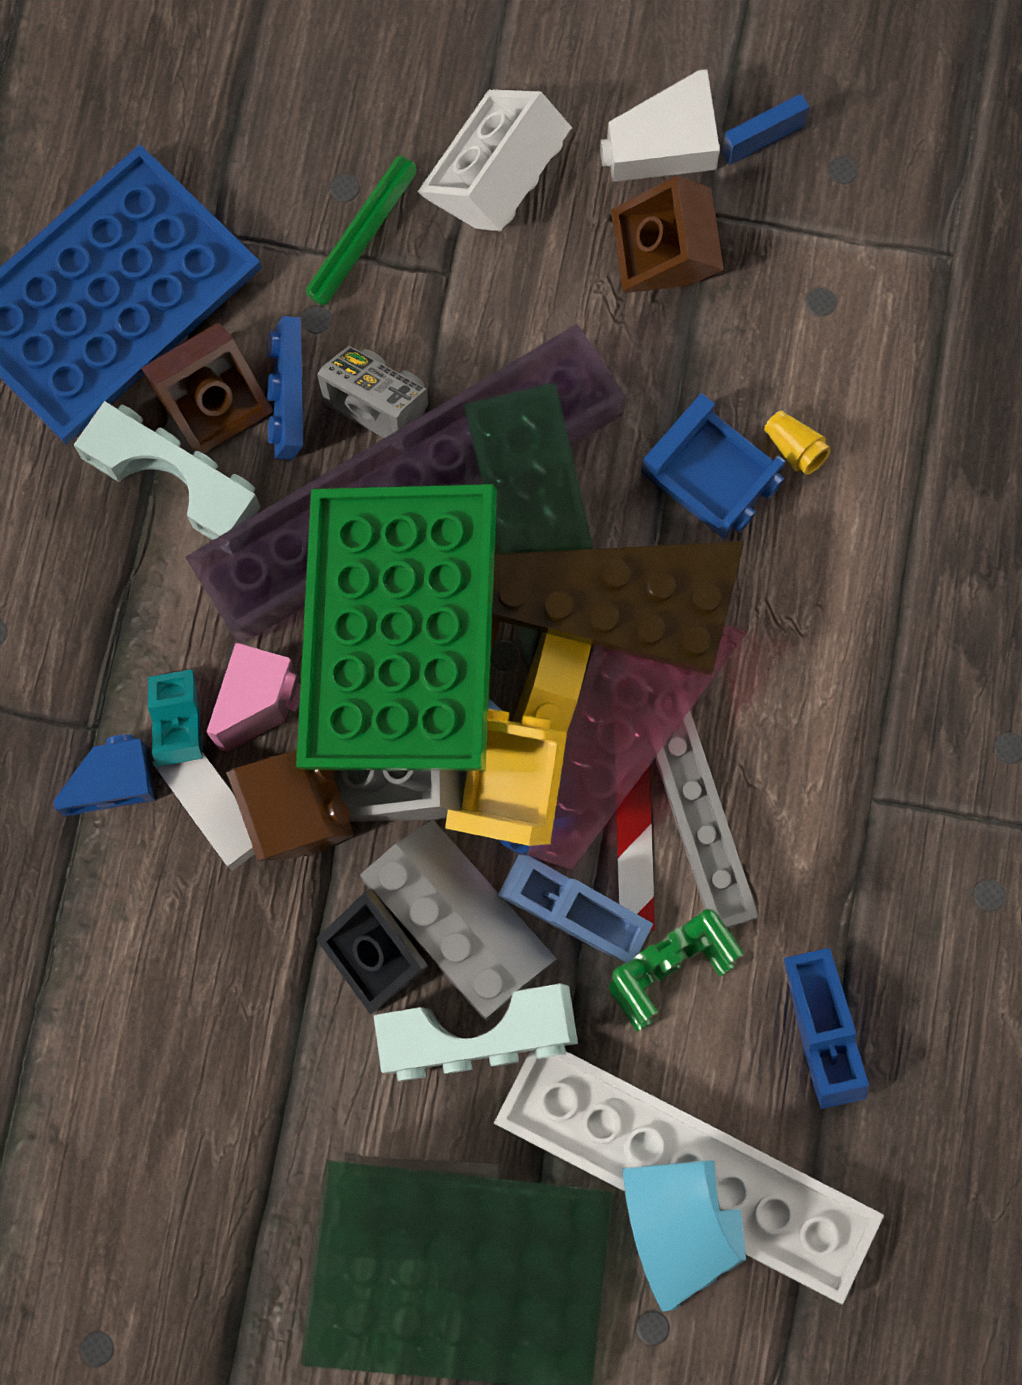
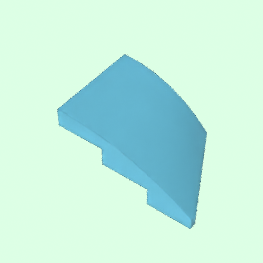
[622,1160,746,1311]

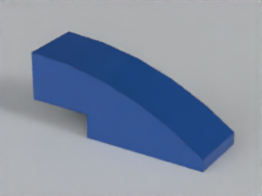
[784,948,869,1110]

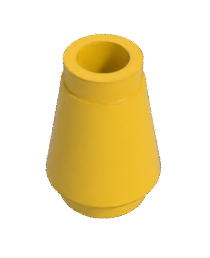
[764,410,831,475]

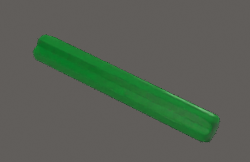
[306,155,417,306]

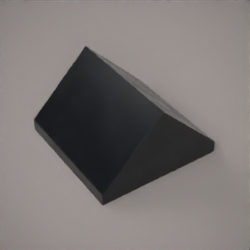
[316,888,430,1015]

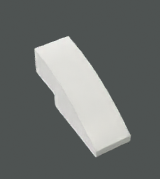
[153,752,255,871]

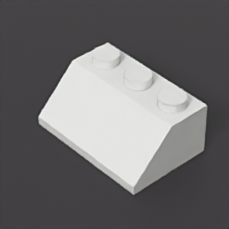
[418,90,572,231]

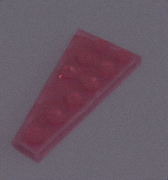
[527,625,747,871]

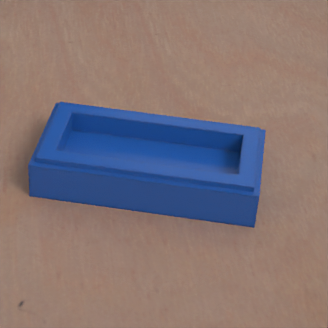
[722,94,810,165]

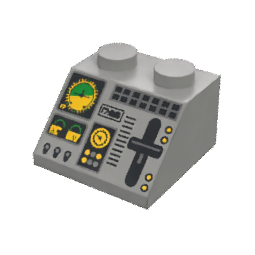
[317,346,428,447]

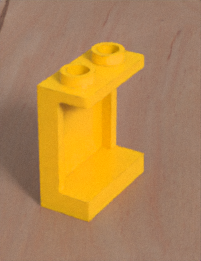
[445,709,567,846]

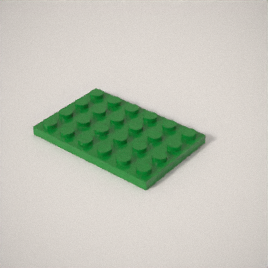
[296,484,497,771]

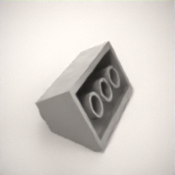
[360,820,557,1023]

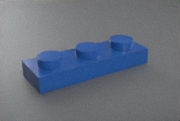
[266,316,303,460]

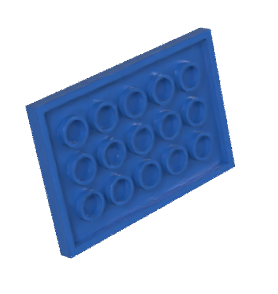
[0,144,262,445]

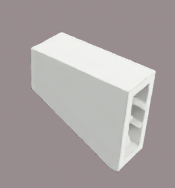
[600,70,720,182]

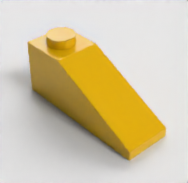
[512,632,591,731]

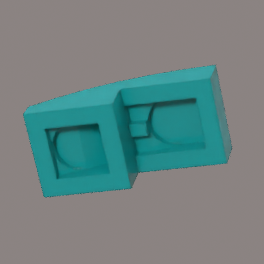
[148,669,203,767]

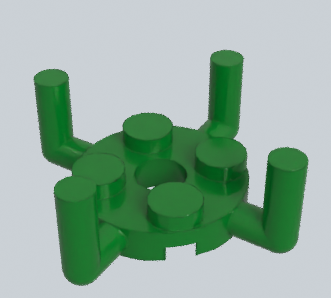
[609,909,744,1032]

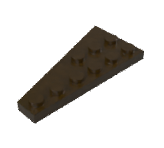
[492,541,744,676]

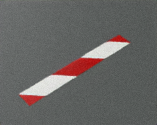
[612,680,655,931]

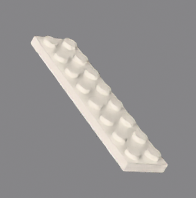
[494,1050,884,1304]

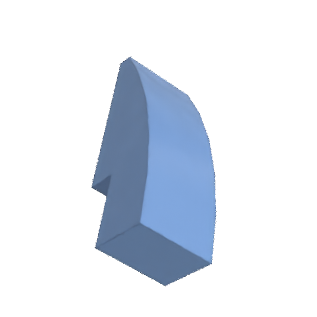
[497,855,653,963]

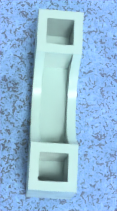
[74,401,260,551]
[374,984,578,1081]

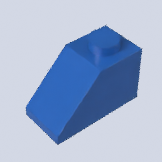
[54,734,155,817]

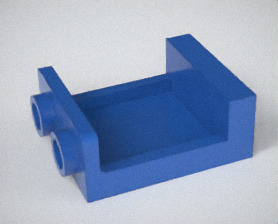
[641,393,786,540]

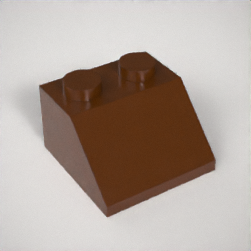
[611,176,724,293]
[141,323,273,454]
[227,749,354,861]

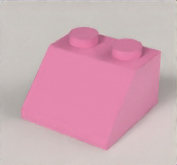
[207,643,301,752]

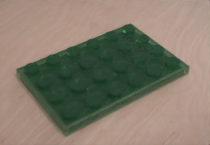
[300,1159,613,1385]

